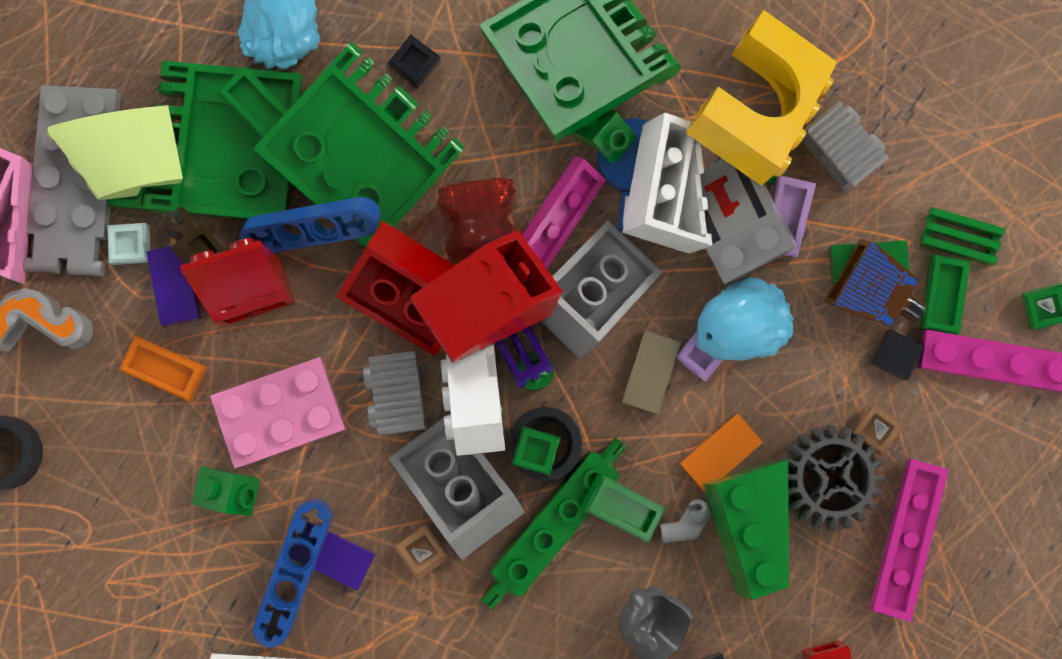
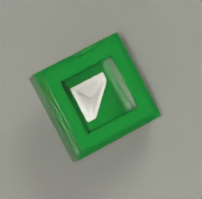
[1021,283,1062,330]

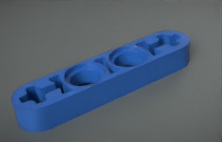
[239,197,381,253]
[253,498,333,648]

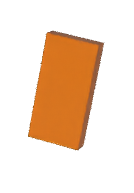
[119,335,208,402]
[678,413,763,493]

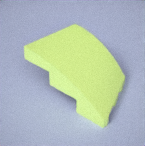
[47,105,183,200]

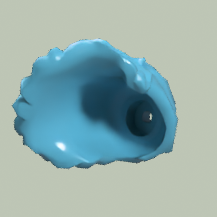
[238,0,320,70]
[696,276,794,360]

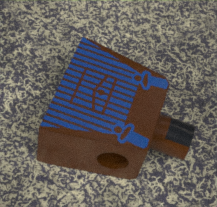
[823,239,926,326]

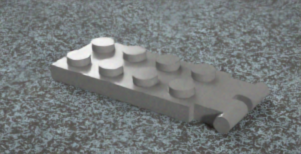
[23,85,121,276]

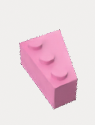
[0,148,33,285]

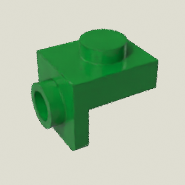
[571,110,636,164]
[192,466,260,516]

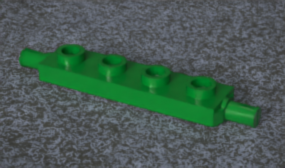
[481,437,627,610]

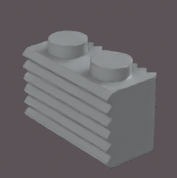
[802,101,888,193]
[363,351,427,436]

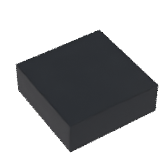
[388,34,441,89]
[870,329,925,381]

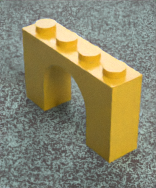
[685,10,837,186]

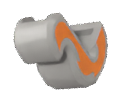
[0,288,93,352]

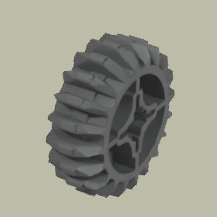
[781,425,886,531]

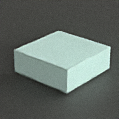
[107,223,150,265]

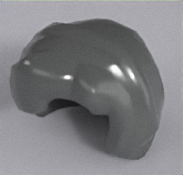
[619,587,693,659]

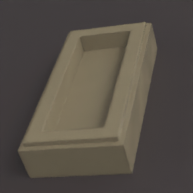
[621,330,681,415]

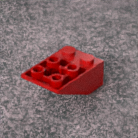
[410,230,563,363]
[180,238,295,327]

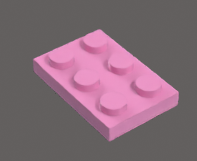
[210,357,347,469]

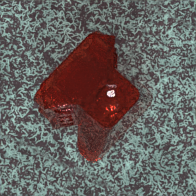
[437,177,518,260]

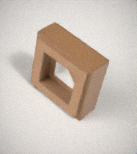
[851,402,906,456]
[394,524,449,581]

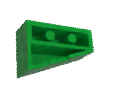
[703,460,789,600]

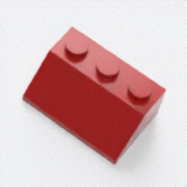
[336,221,455,356]

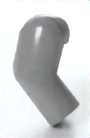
[659,499,711,543]

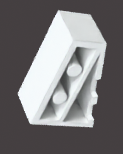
[622,113,712,254]
[441,343,505,456]

